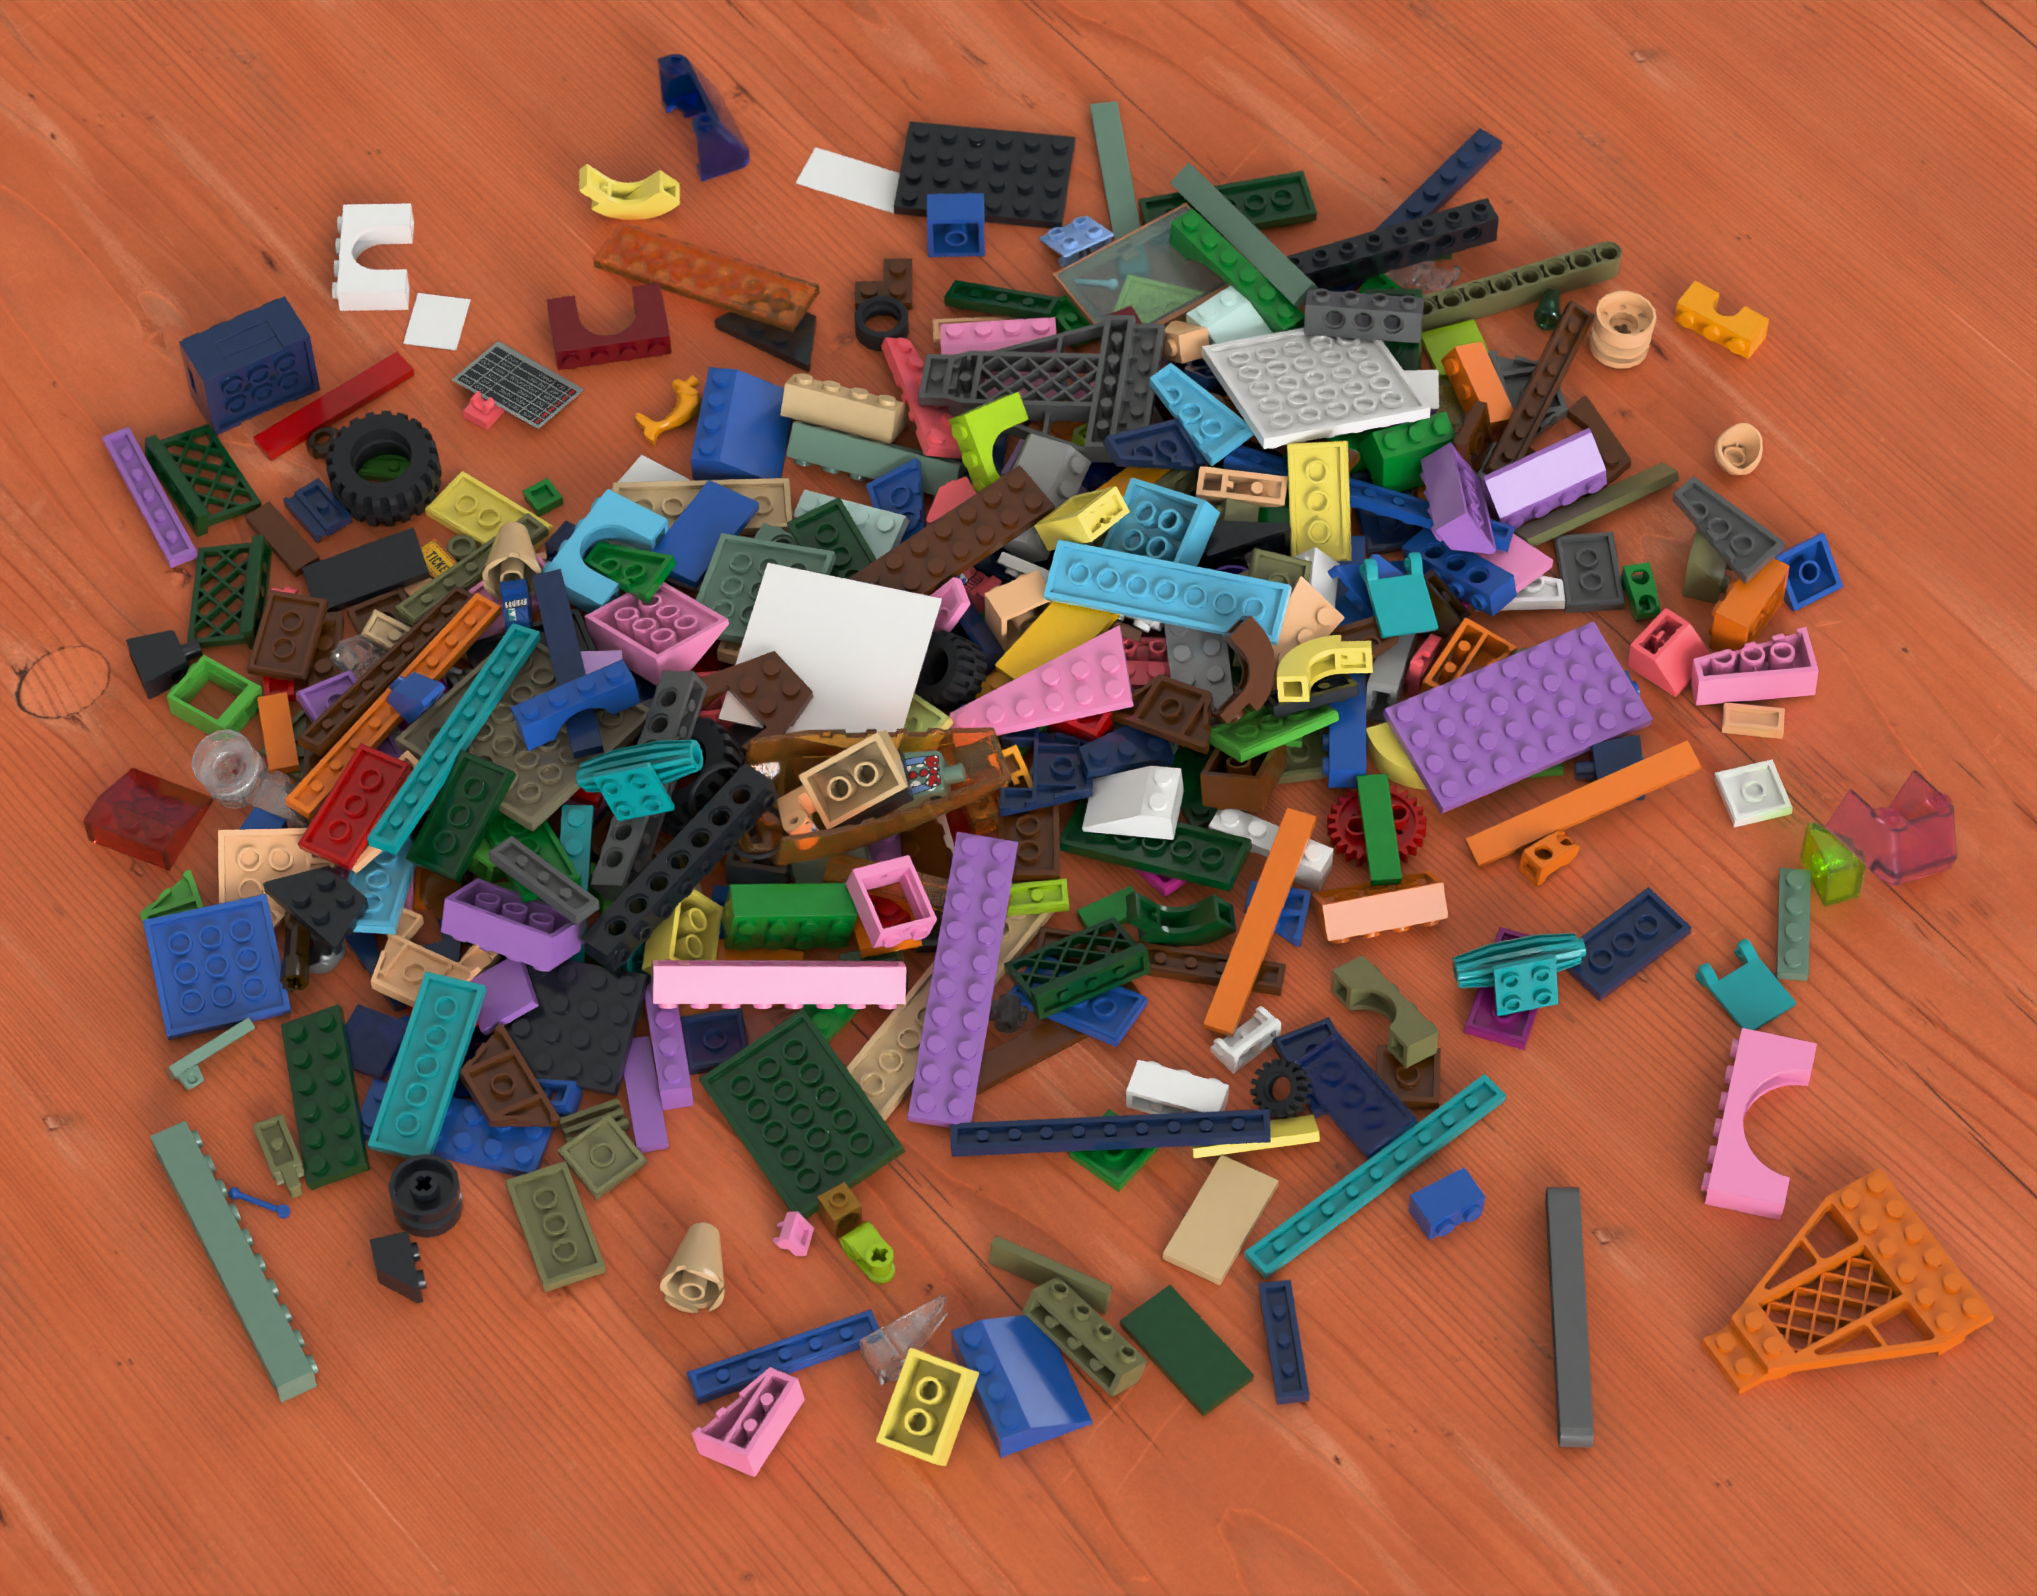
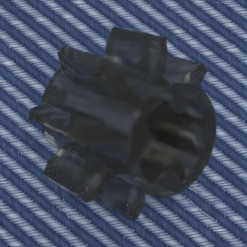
[989,994,1028,1033]

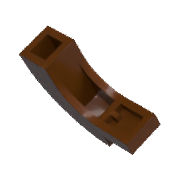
[1212,616,1276,724]

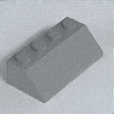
[1003,433,1091,563]

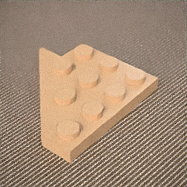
[218,828,338,929]

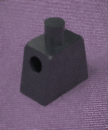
[126,630,203,700]

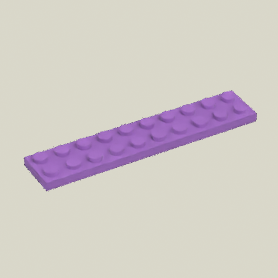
[907,832,1018,1128]

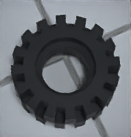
[1250,1059,1313,1119]

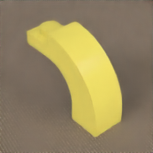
[579,164,680,220]
[1277,635,1373,702]
[1366,723,1427,790]

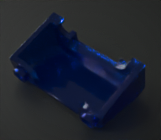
[657,54,750,181]

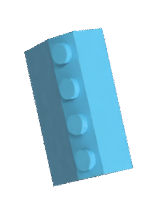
[1101,477,1220,567]

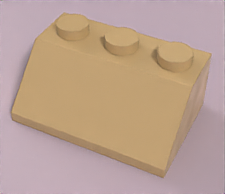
[798,730,908,830]

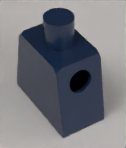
[1574,735,1645,800]

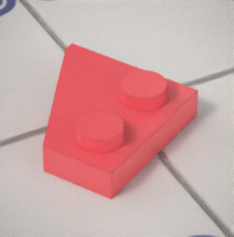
[1404,634,1442,697]

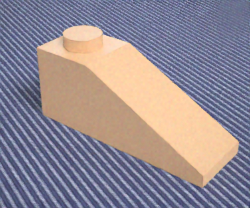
[1196,466,1288,507]

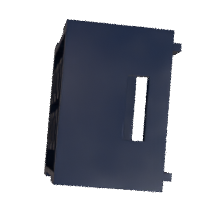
[179,296,320,435]

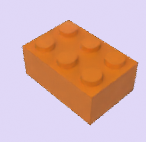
[1708,558,1790,652]

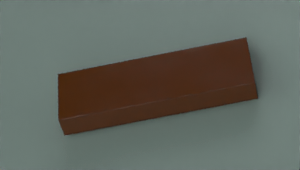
[245,501,320,577]

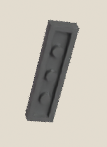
[489,836,599,925]

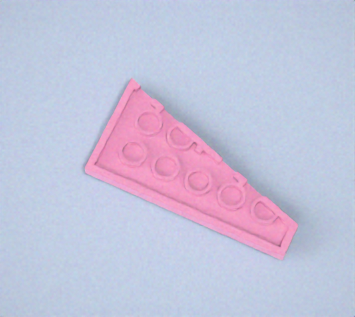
[950,625,1134,745]

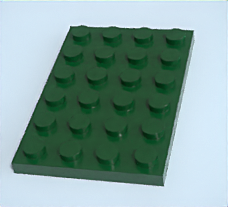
[699,1009,905,1219]

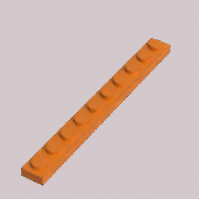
[285,592,501,820]

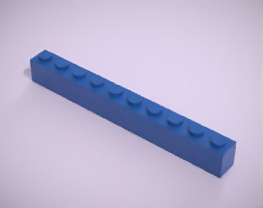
[1322,536,1366,788]

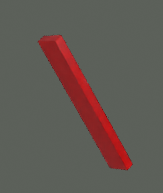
[253,352,414,461]

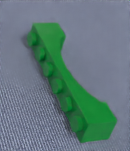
[1169,208,1305,333]

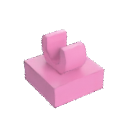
[772,1211,814,1257]

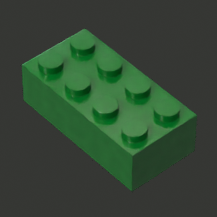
[721,883,857,951]

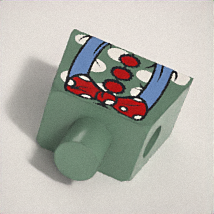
[898,751,966,819]

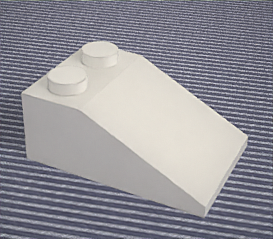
[1082,766,1184,840]

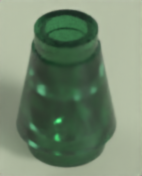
[1533,289,1562,331]

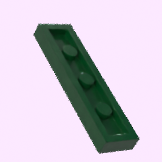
[944,280,1061,319]

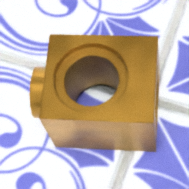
[817,1182,863,1240]

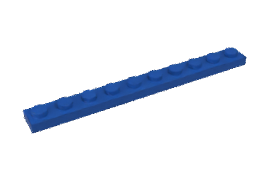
[1223,445,1515,552]

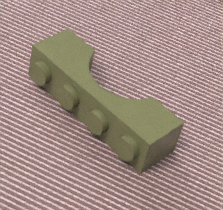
[1331,955,1439,1068]

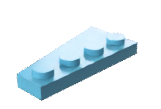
[1149,363,1253,467]

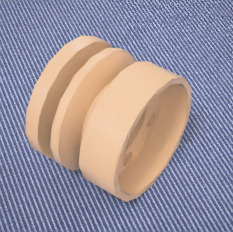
[1588,291,1656,368]

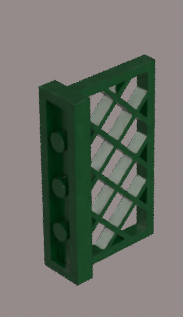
[145,424,261,537]
[187,535,272,649]
[1004,917,1151,1020]

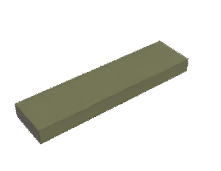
[989,1236,1112,1314]

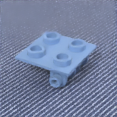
[1039,216,1114,269]

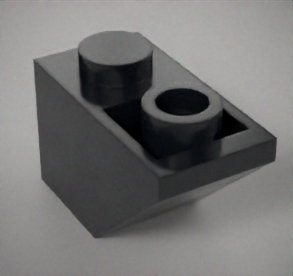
[370,1231,427,1303]

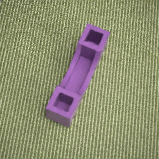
[645,983,694,1110]

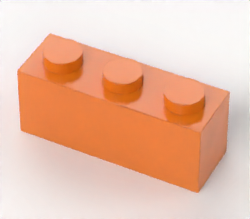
[1441,341,1513,433]

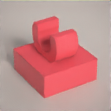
[463,391,505,430]

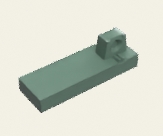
[164,1017,255,1091]

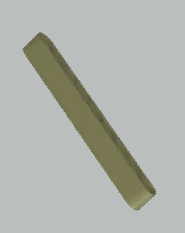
[1422,241,1622,332]

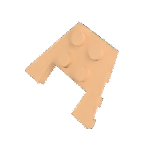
[371,908,501,1007]

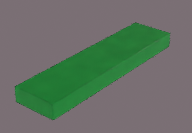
[1356,774,1402,886]

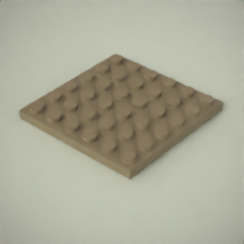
[395,643,650,832]

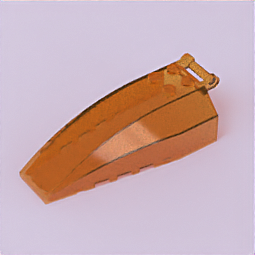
[739,727,1011,866]

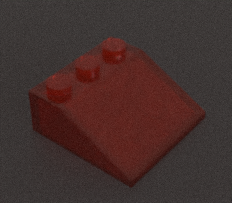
[83,768,213,871]

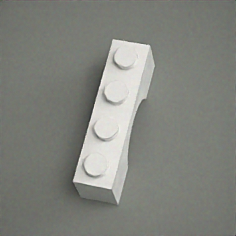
[1209,808,1334,892]

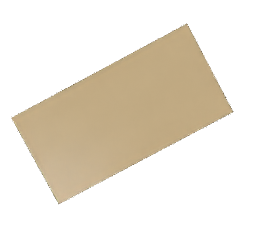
[1163,1155,1279,1285]

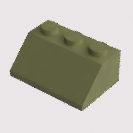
[1683,529,1732,604]

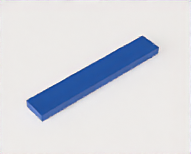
[687,1310,883,1405]

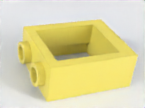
[1034,486,1130,551]

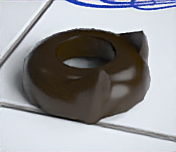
[306,426,338,459]

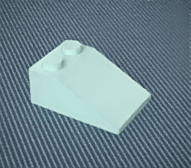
[1186,285,1273,345]

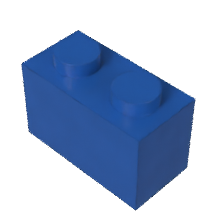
[1408,1167,1485,1240]

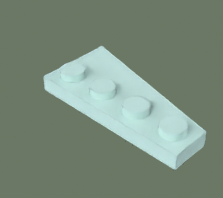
[793,490,909,559]

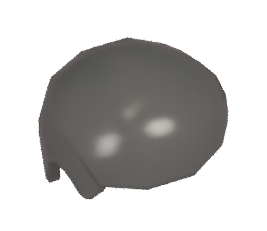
[308,933,346,975]

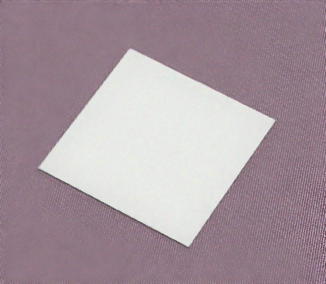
[718,563,942,749]

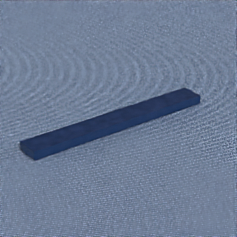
[532,569,604,759]

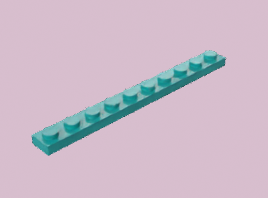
[367,623,541,855]
[1244,1074,1506,1280]

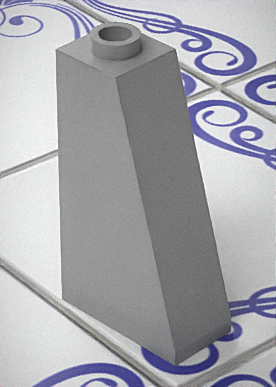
[1366,633,1417,724]

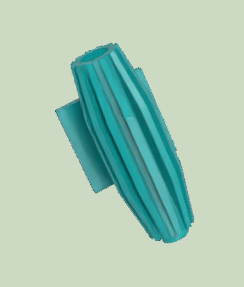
[576,740,704,821]
[1452,933,1586,1016]

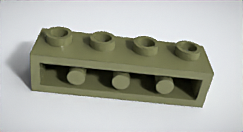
[1023,1276,1148,1397]

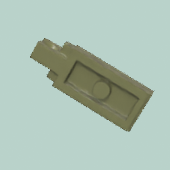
[252,1114,305,1199]

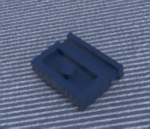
[283,478,352,543]

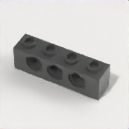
[1304,289,1424,343]

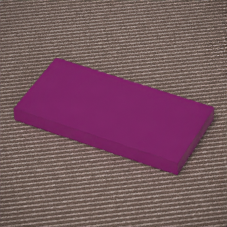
[1464,927,1539,1050]

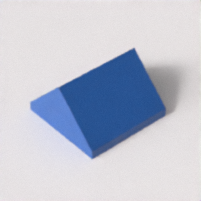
[1775,532,1844,611]

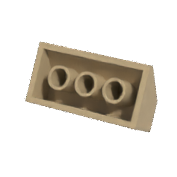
[780,373,908,444]

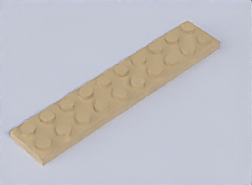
[846,882,1055,1121]

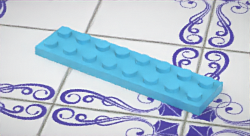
[1043,540,1292,646]

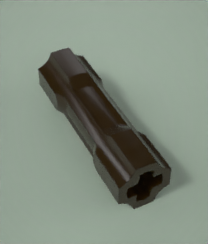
[280,911,311,992]

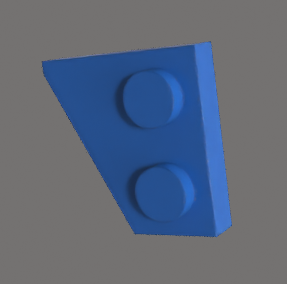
[1245,881,1311,947]

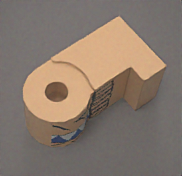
[777,785,819,847]

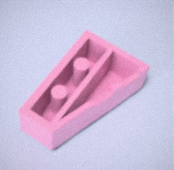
[691,1367,805,1477]

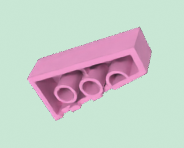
[1690,627,1819,705]

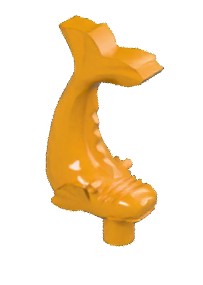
[635,375,701,447]

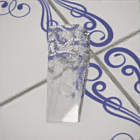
[860,1294,948,1385]

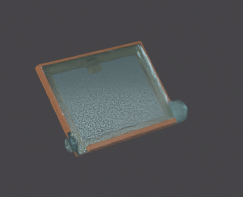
[1052,203,1257,346]

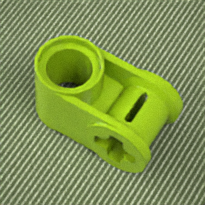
[839,1221,895,1284]

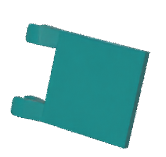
[1359,552,1438,638]
[1695,939,1797,1031]

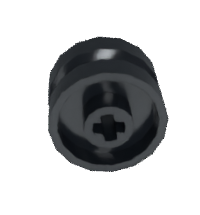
[388,1154,464,1238]

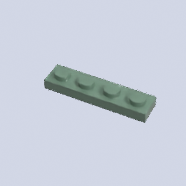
[1776,868,1811,981]

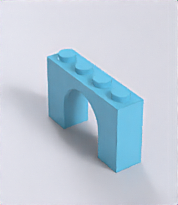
[542,489,669,613]

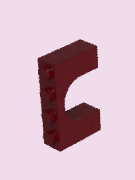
[546,283,672,370]

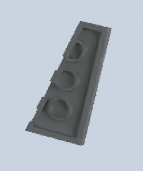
[1673,476,1785,584]

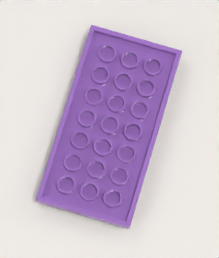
[1383,621,1653,814]

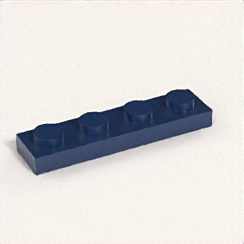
[1258,1280,1310,1404]

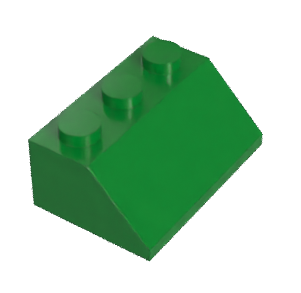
[1358,411,1456,493]

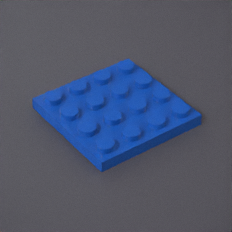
[143,894,292,1040]

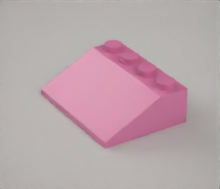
[940,317,1058,401]
[584,582,729,686]

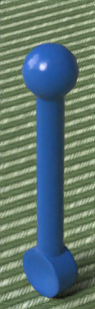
[228,1187,290,1219]

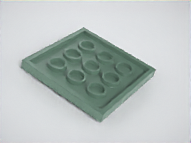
[696,533,836,644]

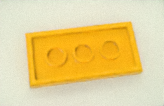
[995,601,1120,681]

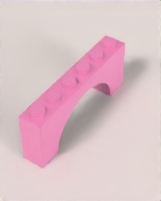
[1701,1028,1817,1220]

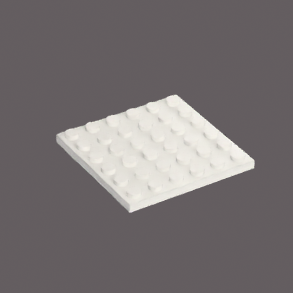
[1202,328,1430,449]

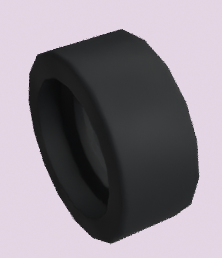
[855,296,909,351]

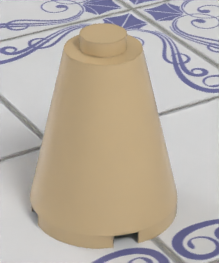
[482,522,542,600]
[660,1222,725,1313]

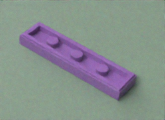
[624,1036,669,1153]

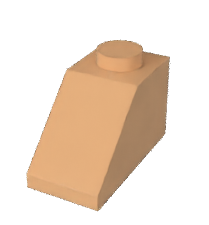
[1163,320,1209,363]

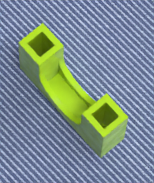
[948,392,1029,493]

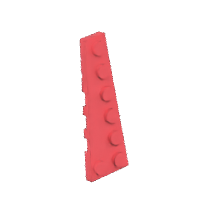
[881,337,962,459]

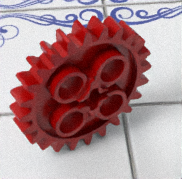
[1327,785,1427,868]

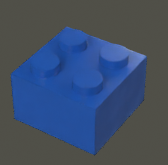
[927,193,985,257]

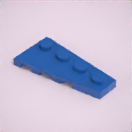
[866,458,926,545]

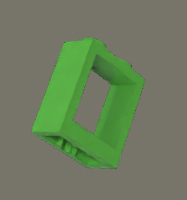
[167,655,263,745]

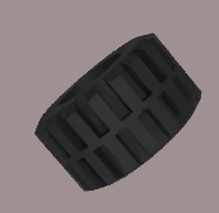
[915,630,987,712]

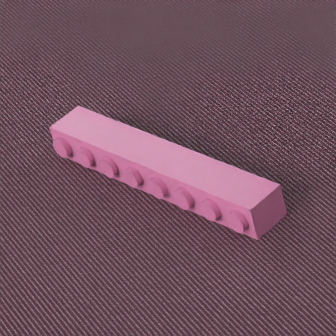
[651,960,906,1009]

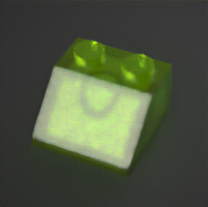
[1800,822,1868,907]

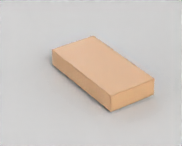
[1722,702,1785,739]

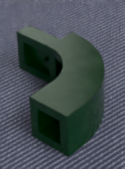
[1126,891,1236,947]

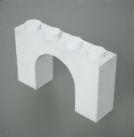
[332,204,414,311]

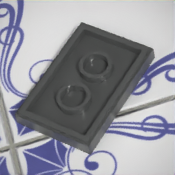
[1553,532,1625,613]

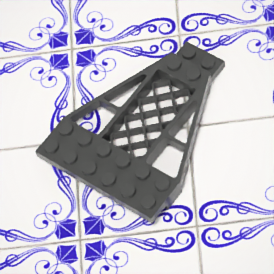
[918,315,1165,463]

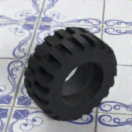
[326,411,442,526]
[660,717,750,836]

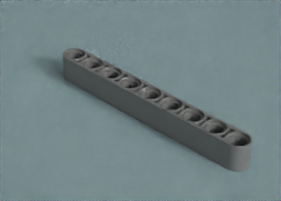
[1545,1187,1594,1448]

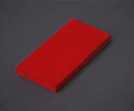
[297,743,414,871]

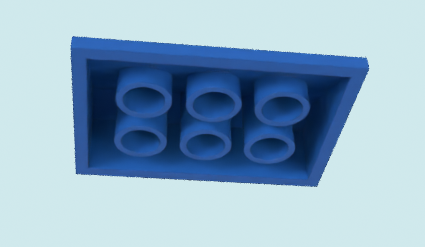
[691,367,792,480]
[951,1315,1092,1457]

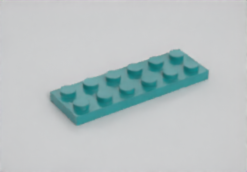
[367,971,487,1158]

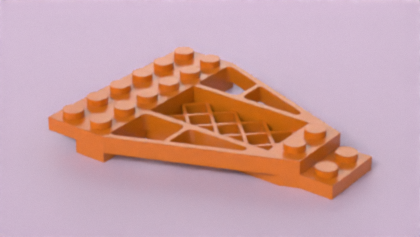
[1701,1167,1995,1395]

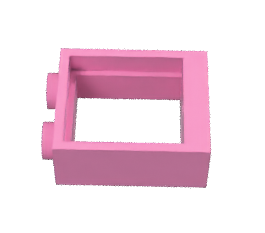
[846,855,937,948]

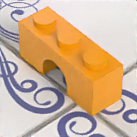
[1674,281,1769,359]

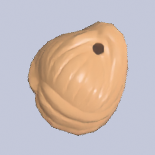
[1714,423,1763,476]

